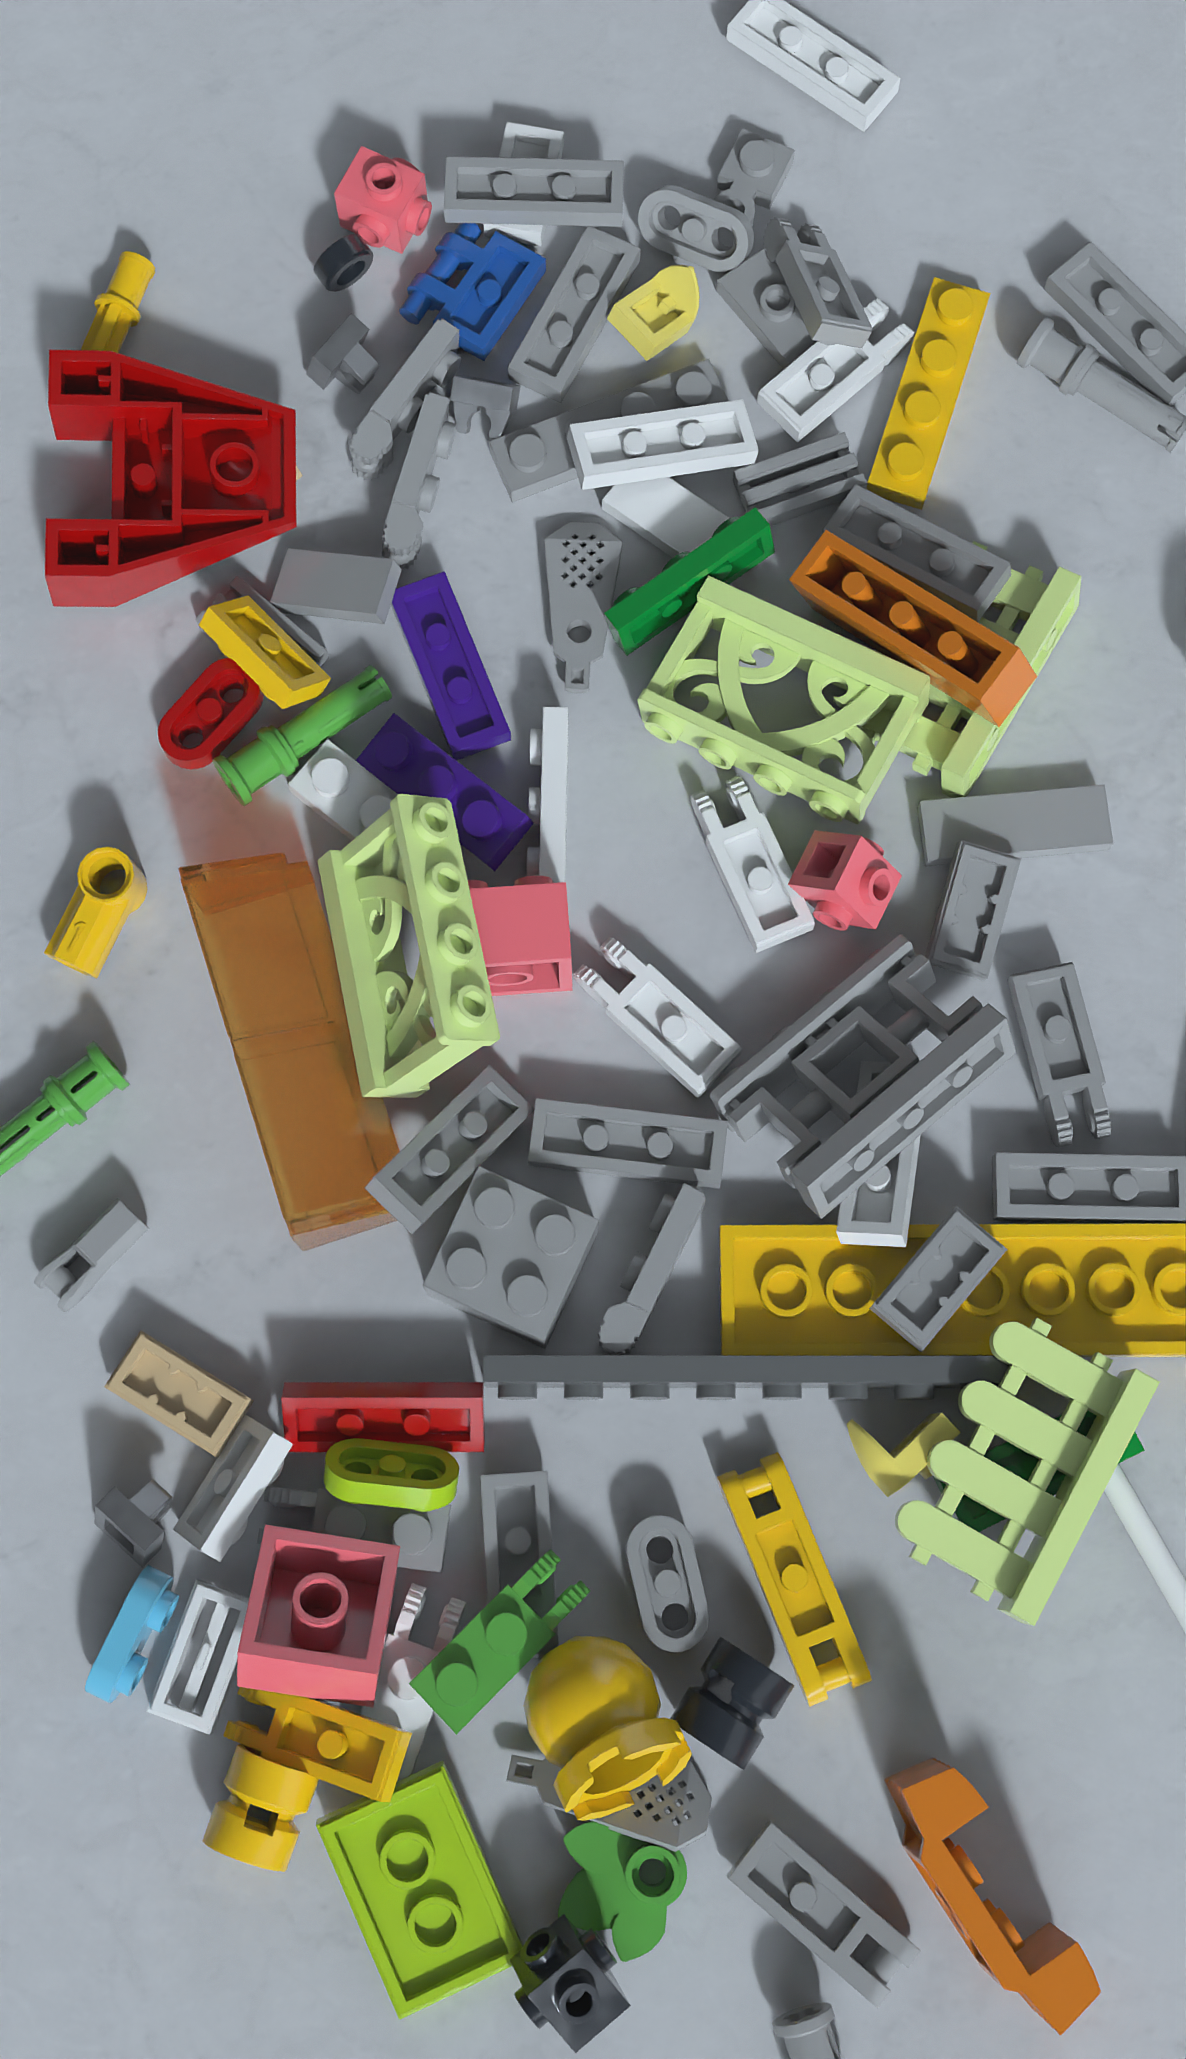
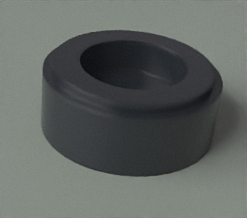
[313,234,373,292]

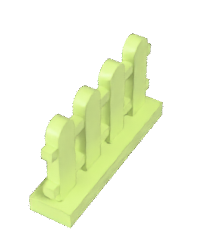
[860,541,1082,798]
[895,1318,1160,1626]

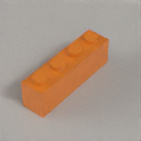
[789,530,1037,727]

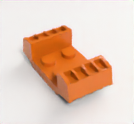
[884,1758,1101,2035]

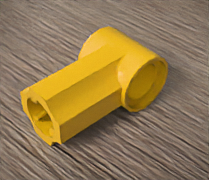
[44,847,148,979]

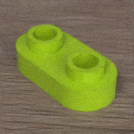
[323,1438,459,1512]

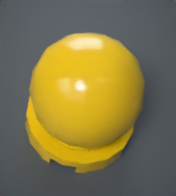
[523,1636,692,1821]

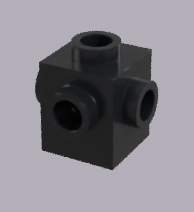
[510,1914,631,2053]

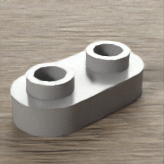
[638,185,754,272]
[626,1515,710,1652]

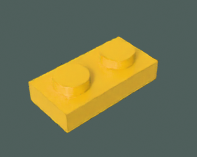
[199,595,331,709]

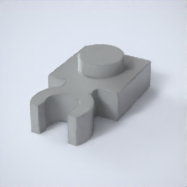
[713,128,795,228]

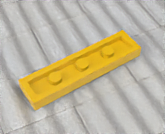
[866,277,991,510]

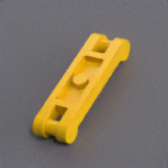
[716,1452,872,1707]

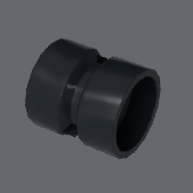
[670,1637,795,1770]

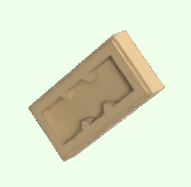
[104,1330,254,1457]

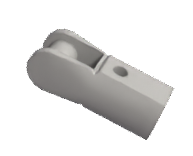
[34,1198,149,1312]

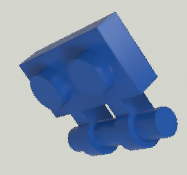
[399,223,546,361]

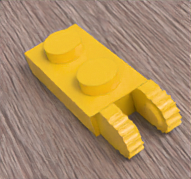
[223,1687,412,1802]

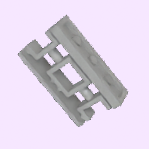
[710,935,1016,1219]

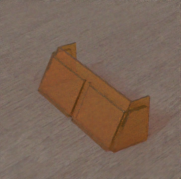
[178,852,400,1251]

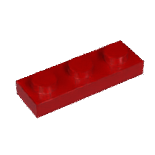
[281,1382,485,1452]

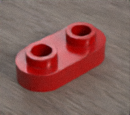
[158,658,264,770]

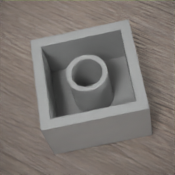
[423,1166,599,1349]

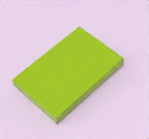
[316,1760,523,2020]

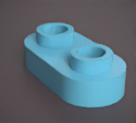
[85,1565,179,1703]

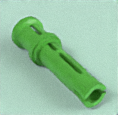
[213,665,392,806]
[0,1040,130,1177]

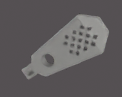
[544,522,623,693]
[506,1754,712,1852]

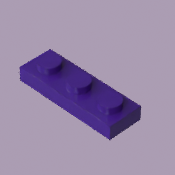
[391,571,511,761]
[355,713,534,872]

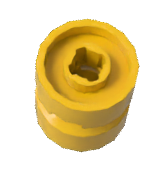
[202,1744,319,1872]

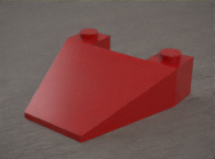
[45,349,297,607]

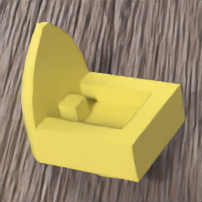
[607,265,700,361]
[847,1413,961,1497]

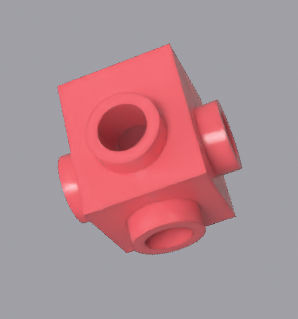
[334,146,432,254]
[788,830,902,931]

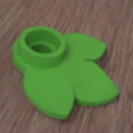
[558,1821,687,1962]

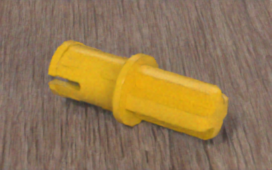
[80,251,155,353]

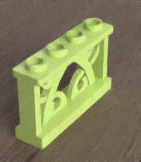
[637,575,930,824]
[317,794,500,1098]

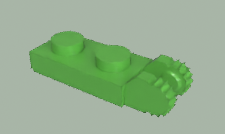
[409,1549,591,1735]

